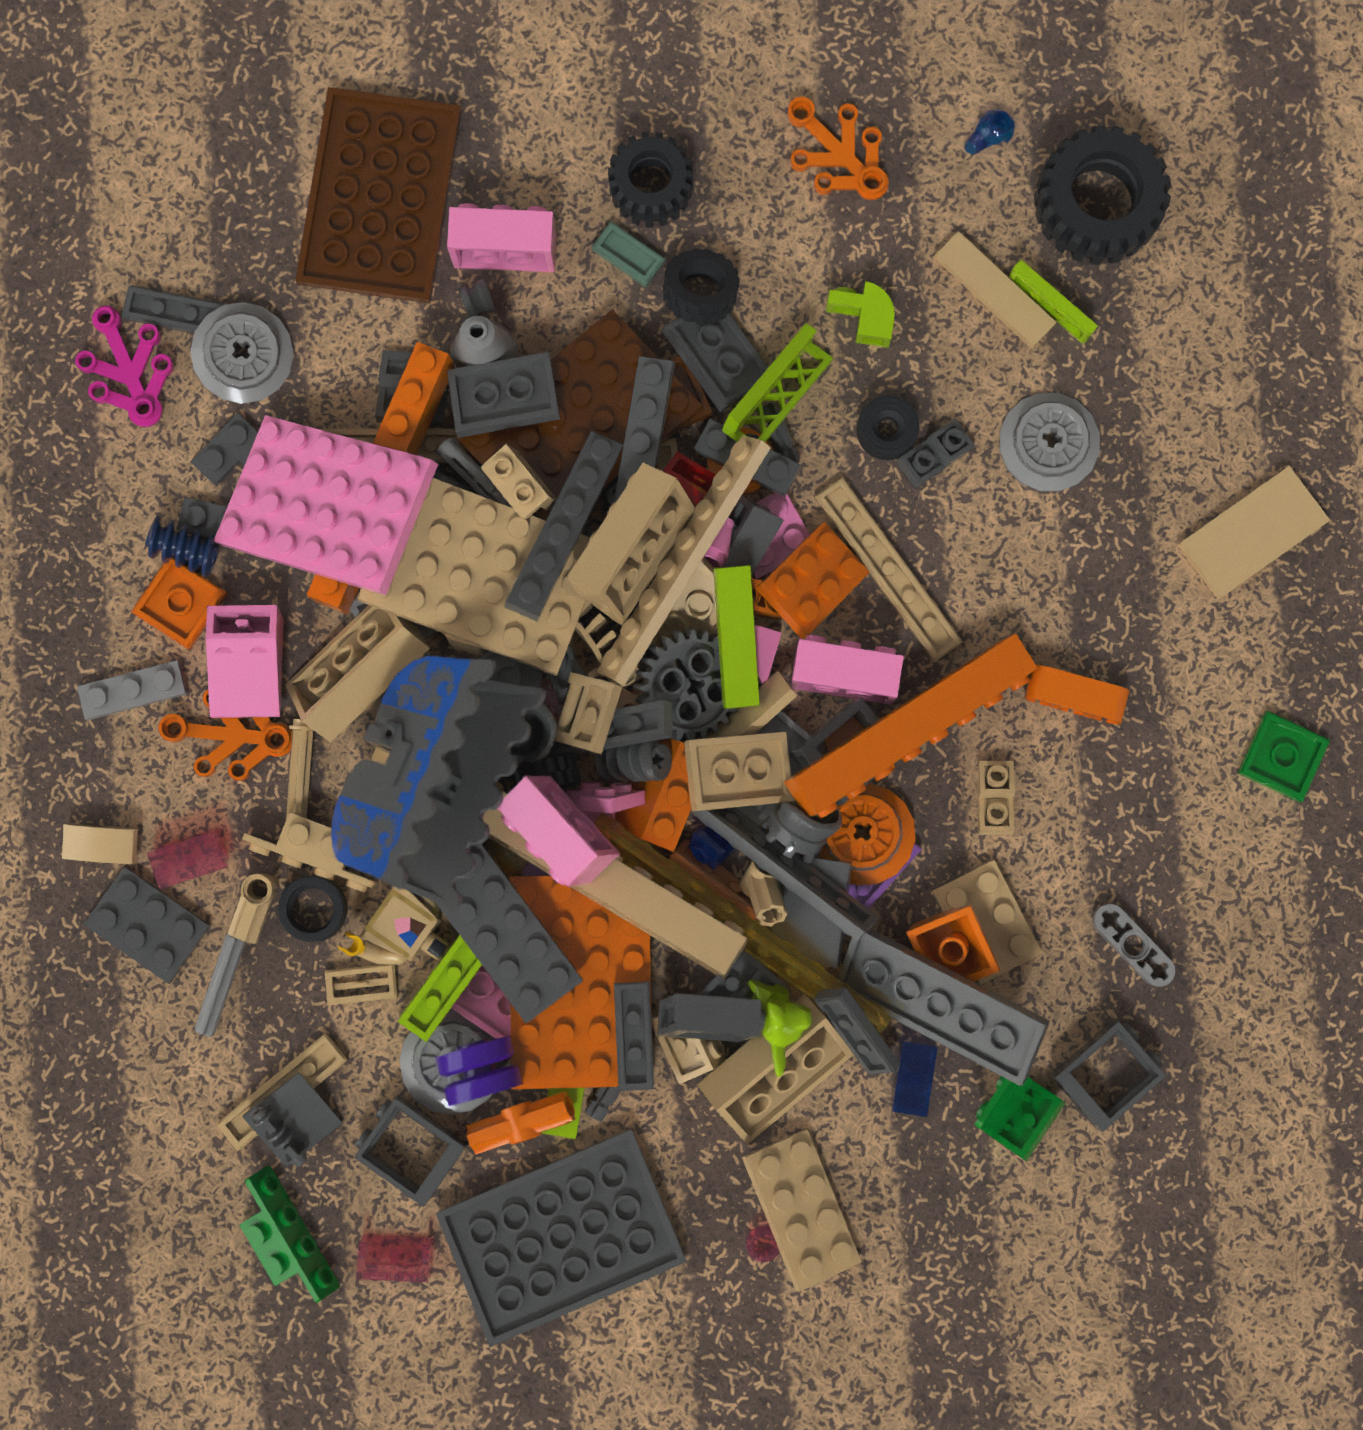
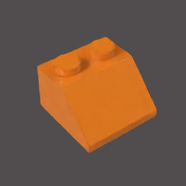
[906,905,1001,981]

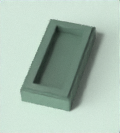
[591,221,666,288]

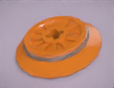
[818,783,916,886]

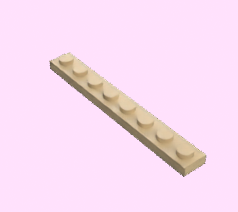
[597,435,771,687]

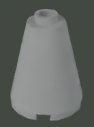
[451,316,518,369]

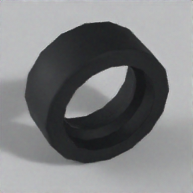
[278,876,348,942]

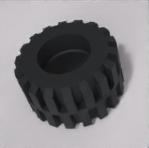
[608,132,693,228]

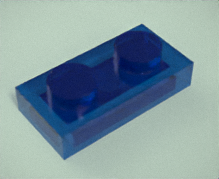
[891,1041,938,1117]

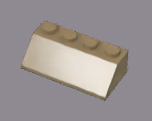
[566,463,695,625]
[285,605,430,742]
[697,994,854,1145]

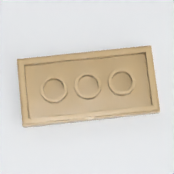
[1178,466,1330,600]

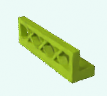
[722,323,833,442]
[398,935,482,1042]

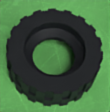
[663,248,740,324]

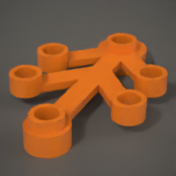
[787,97,889,200]
[158,689,292,781]

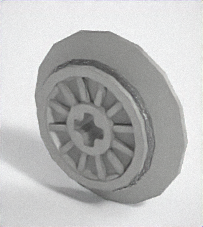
[190,302,294,404]
[999,393,1100,492]
[399,1009,505,1115]

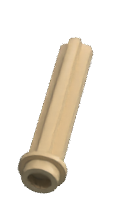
[286,719,314,819]

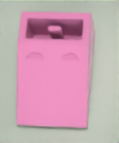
[206,605,284,718]

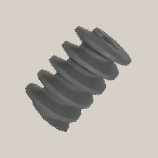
[594,740,672,783]

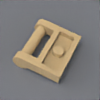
[555,672,623,754]

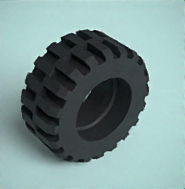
[1034,125,1171,265]

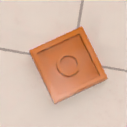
[131,558,228,650]

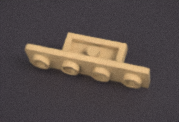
[242,812,379,893]

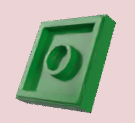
[1237,711,1330,803]

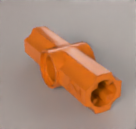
[466,1091,576,1155]

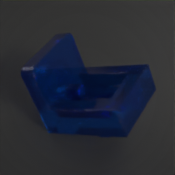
[689,827,737,870]

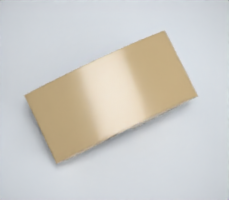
[978,761,1015,835]
[62,823,138,864]

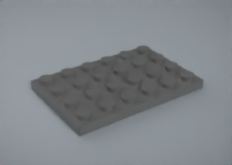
[436,1128,687,1347]

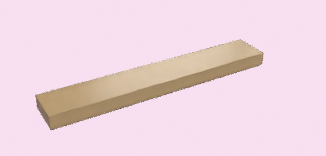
[814,477,963,663]

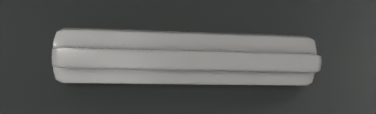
[194,934,246,1037]

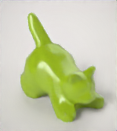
[748,979,812,1077]

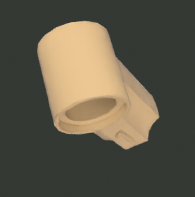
[739,860,788,926]
[227,873,279,944]

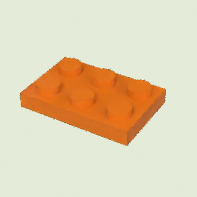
[756,521,870,639]

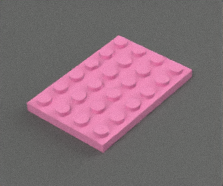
[214,415,438,595]

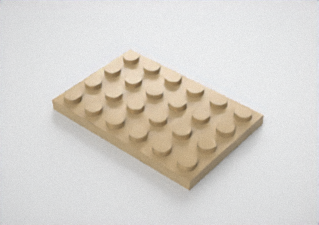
[357,478,590,676]

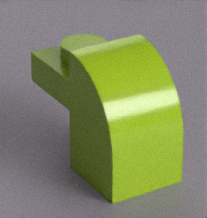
[826,281,895,348]

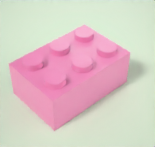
[447,203,557,272]
[790,635,904,705]
[498,776,620,886]

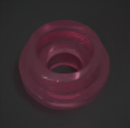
[746,1226,780,1262]

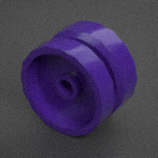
[435,1035,524,1106]

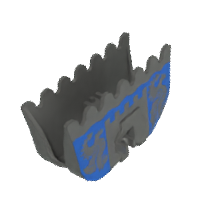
[331,656,546,913]

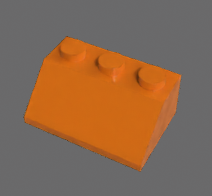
[614,738,691,853]

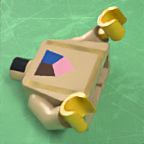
[338,887,449,965]

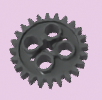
[634,628,738,741]

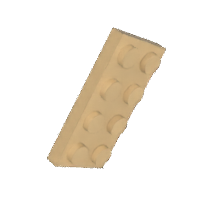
[742,1129,862,1292]

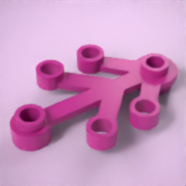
[75,306,174,427]

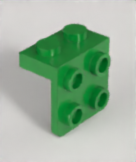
[975,1076,1065,1162]

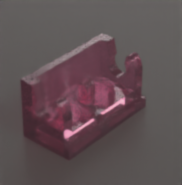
[147,827,229,889]
[356,1235,433,1282]

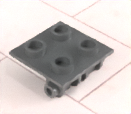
[242,1072,342,1167]

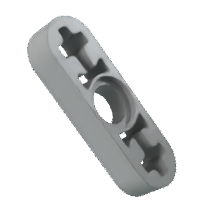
[1092,904,1175,987]

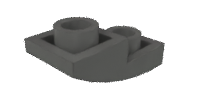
[896,419,975,489]

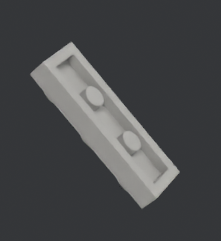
[77,660,188,721]

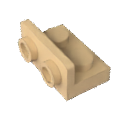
[481,444,557,519]
[652,1016,726,1084]

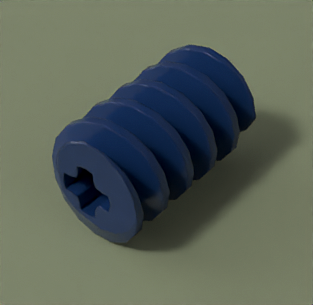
[144,514,221,578]

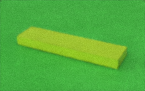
[713,565,760,709]

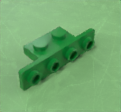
[239,1165,340,1303]

